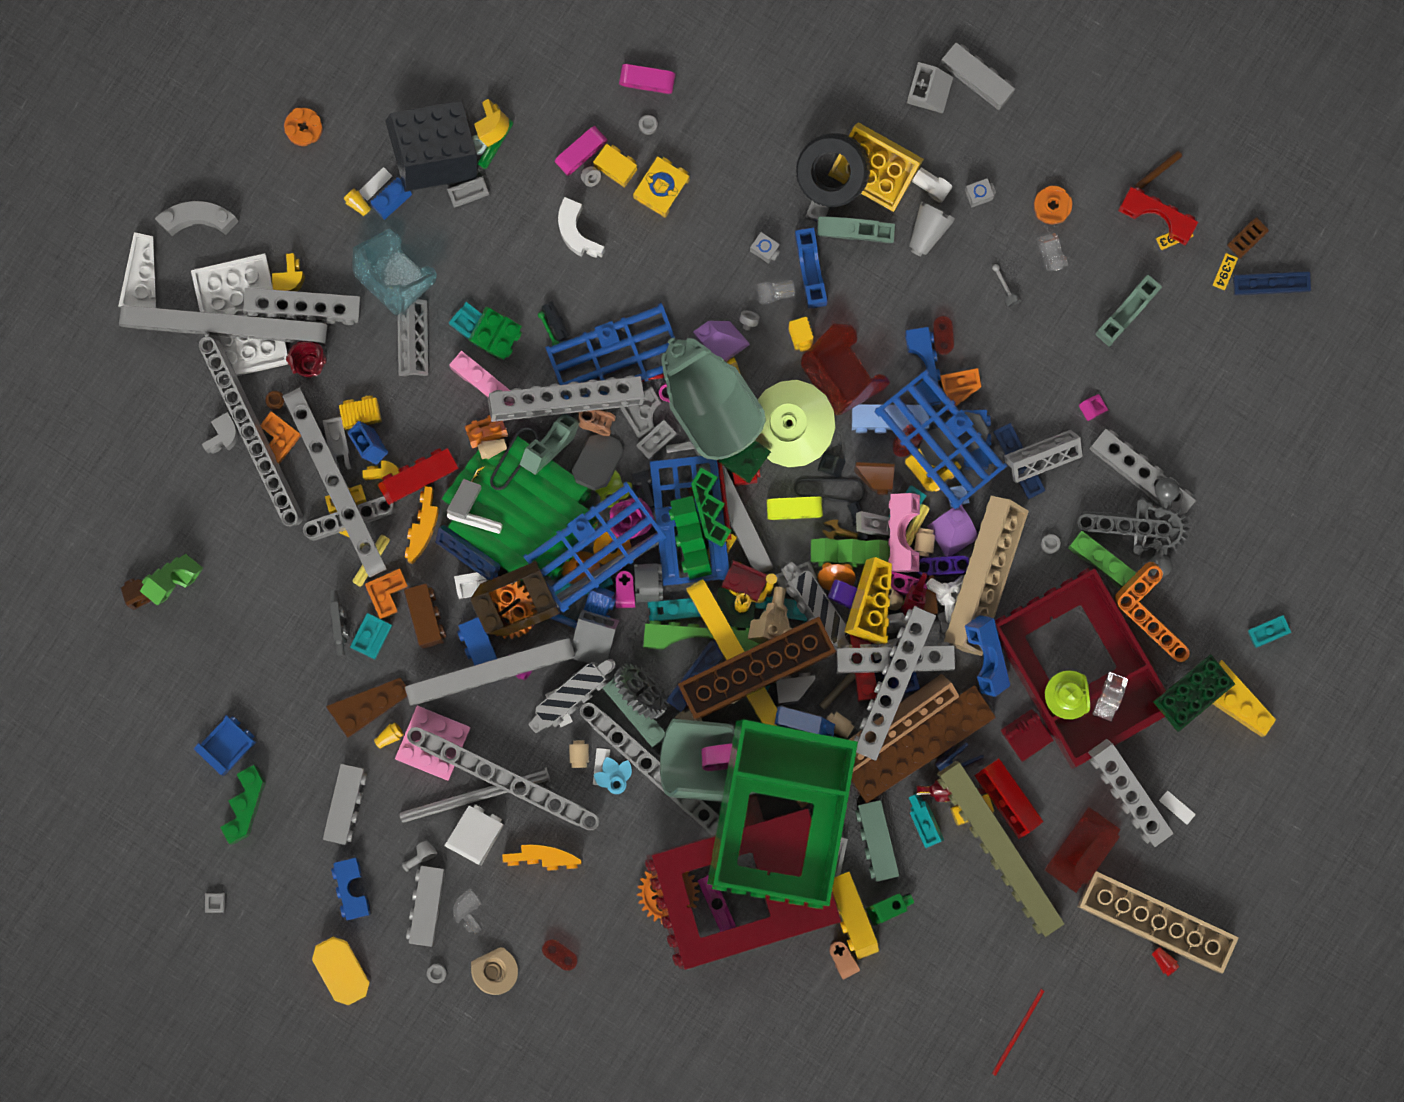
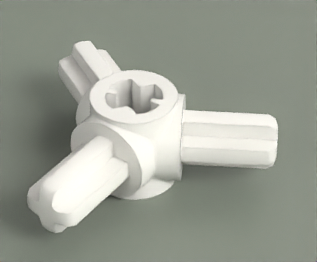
[926,574,964,623]

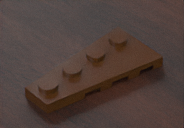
[326,678,407,738]

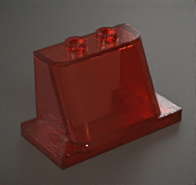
[1044,807,1121,893]

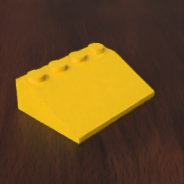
[828,122,924,212]

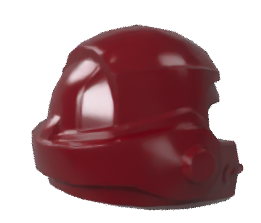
[286,341,327,377]

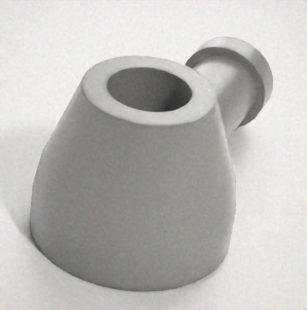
[402,841,437,872]

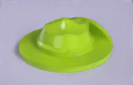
[1045,671,1090,719]

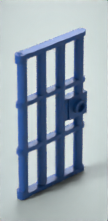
[545,303,675,399]
[874,369,1008,509]
[523,482,667,613]

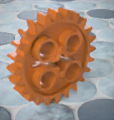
[489,580,537,639]
[637,871,700,924]

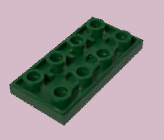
[1153,654,1235,732]

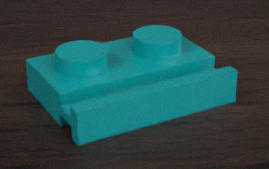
[449,302,482,347]
[350,613,393,660]

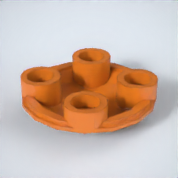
[817,563,856,591]

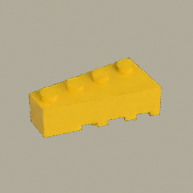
[844,557,892,645]
[1213,660,1276,737]
[832,872,879,960]

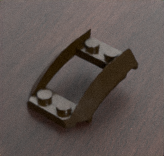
[470,561,560,636]

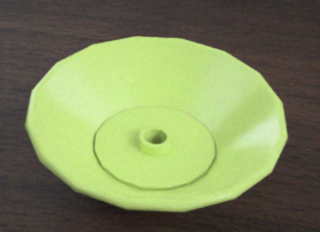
[755,380,836,467]

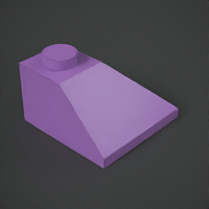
[693,321,750,362]
[927,505,978,557]

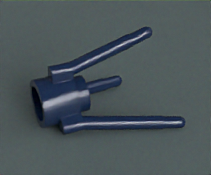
[935,743,984,771]

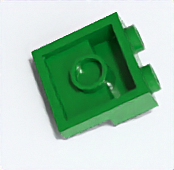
[468,307,522,360]

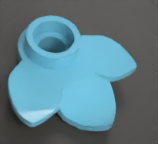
[594,757,632,794]

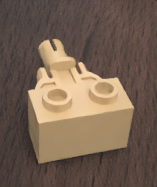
[748,587,791,644]

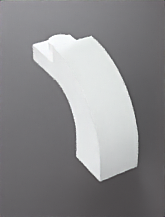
[558,197,605,258]

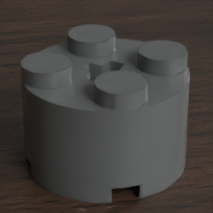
[634,563,663,602]

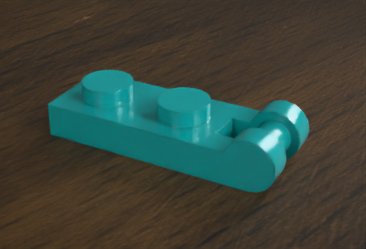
[647,598,701,622]

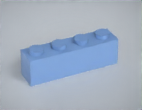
[852,404,929,434]

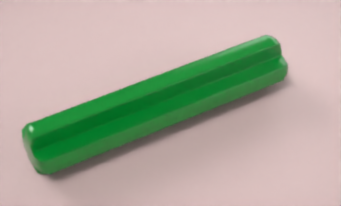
[478,119,514,169]

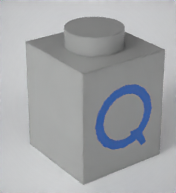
[965,178,996,208]
[750,232,781,264]

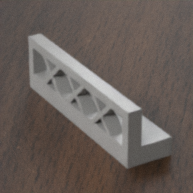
[397,298,428,377]
[1004,430,1083,483]

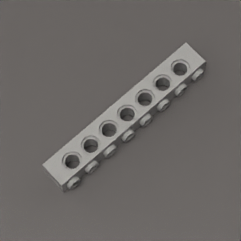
[488,375,644,422]
[854,606,936,760]

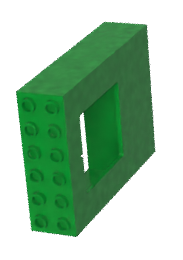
[707,720,858,909]

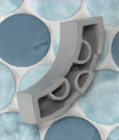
[155,201,239,236]

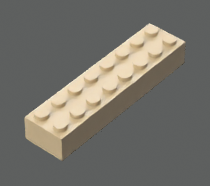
[944,496,1029,656]
[1077,871,1239,973]

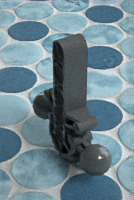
[1077,478,1190,578]

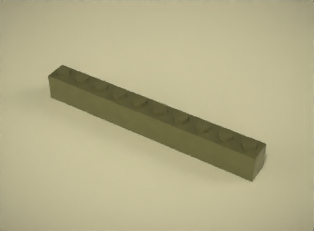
[937,761,1064,937]

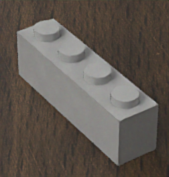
[940,43,1015,110]
[323,764,367,845]
[406,866,445,947]

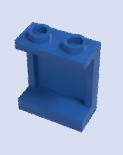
[194,715,256,776]

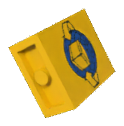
[633,156,690,218]

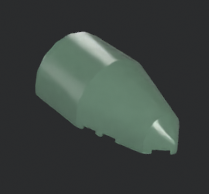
[661,338,766,460]
[660,719,756,801]

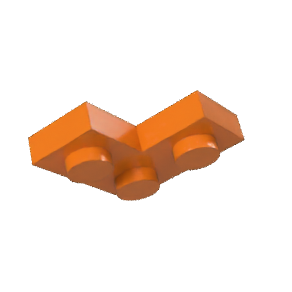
[260,411,301,464]
[365,569,408,619]

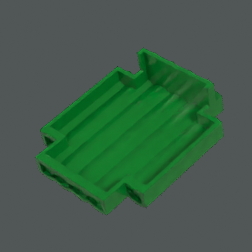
[442,436,598,582]

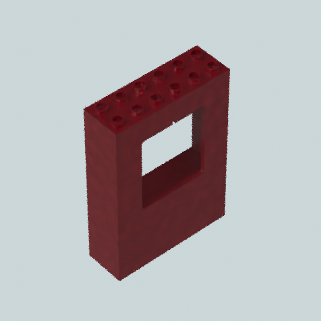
[995,568,1166,769]
[645,808,841,970]

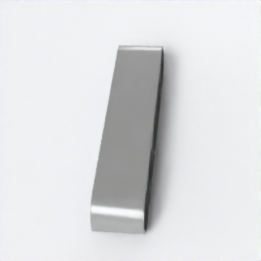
[303,497,395,541]

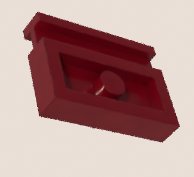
[722,560,767,602]

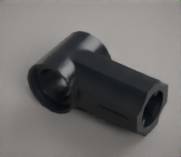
[632,469,655,508]

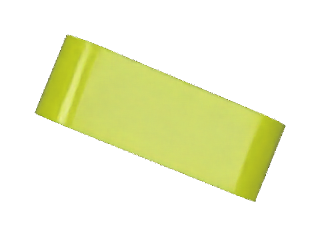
[766,497,823,520]

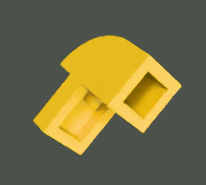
[474,99,509,147]
[272,253,305,292]
[362,461,399,480]

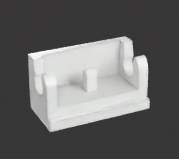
[454,572,488,599]

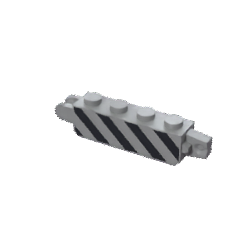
[781,562,849,654]
[528,659,616,733]

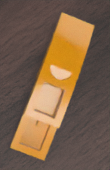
[405,486,439,564]
[502,845,582,871]

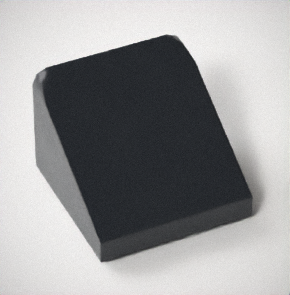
[818,453,846,478]

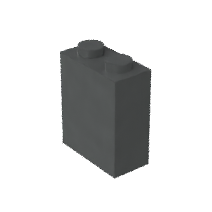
[572,610,619,665]

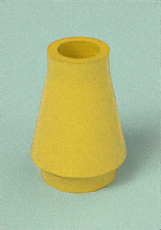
[343,189,371,217]
[374,722,404,749]

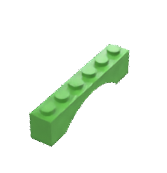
[643,621,760,652]

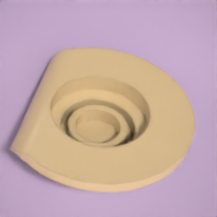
[471,947,518,995]

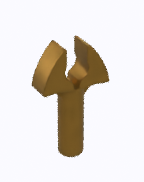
[822,520,858,540]

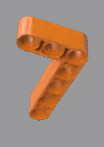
[1115,562,1190,662]

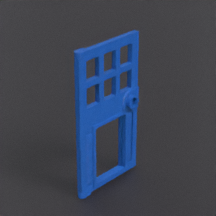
[650,456,729,586]

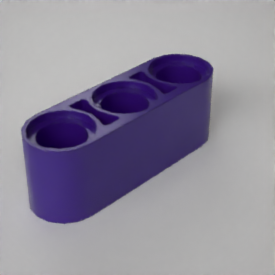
[915,556,969,577]
[827,579,857,609]

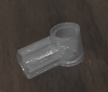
[756,280,796,305]

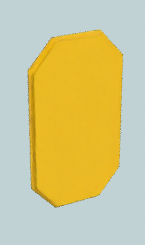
[312,937,369,1005]

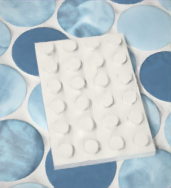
[191,253,288,379]

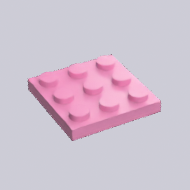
[395,706,471,781]

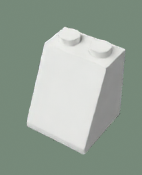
[445,805,504,866]

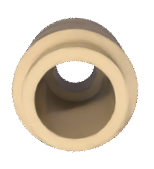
[914,528,935,557]
[826,711,854,739]
[569,740,589,768]

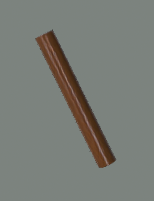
[1134,151,1183,189]

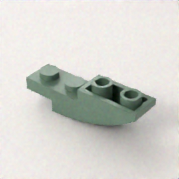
[816,216,895,243]

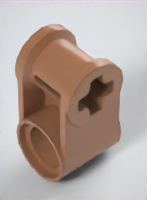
[578,410,616,436]
[829,941,860,980]

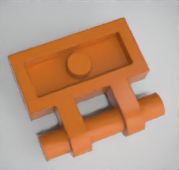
[465,415,508,448]

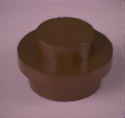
[265,390,285,410]

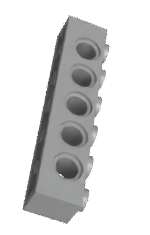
[243,288,360,325]
[1090,429,1196,515]
[836,642,955,673]
[1088,739,1174,847]

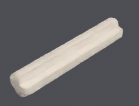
[447,513,503,534]

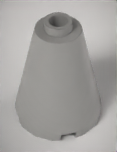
[909,202,955,257]

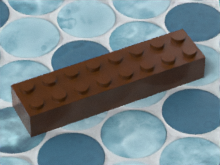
[678,617,836,720]
[851,685,996,804]

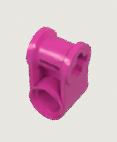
[615,571,635,608]

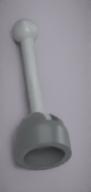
[992,264,1021,308]

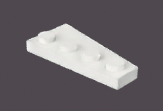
[118,232,156,308]

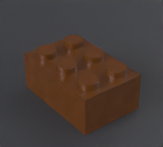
[404,584,447,649]

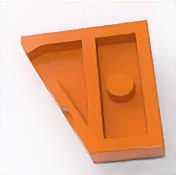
[940,368,981,412]

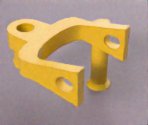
[729,562,777,613]

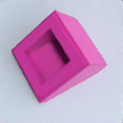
[1079,394,1108,421]

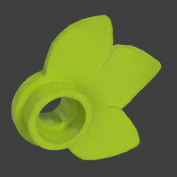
[595,470,632,508]

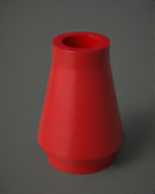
[1151,947,1180,977]

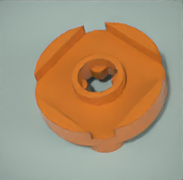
[284,108,323,146]
[1034,186,1072,224]

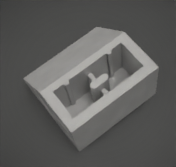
[907,62,953,113]
[775,673,815,706]

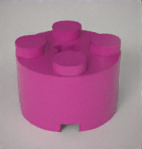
[608,498,654,539]

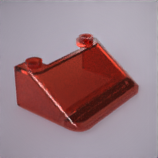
[801,323,890,415]

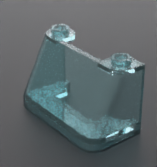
[353,229,437,315]

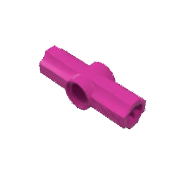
[697,875,737,932]

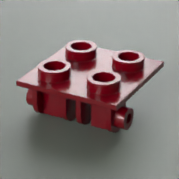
[1000,709,1054,762]

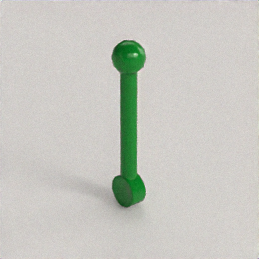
[538,311,559,346]

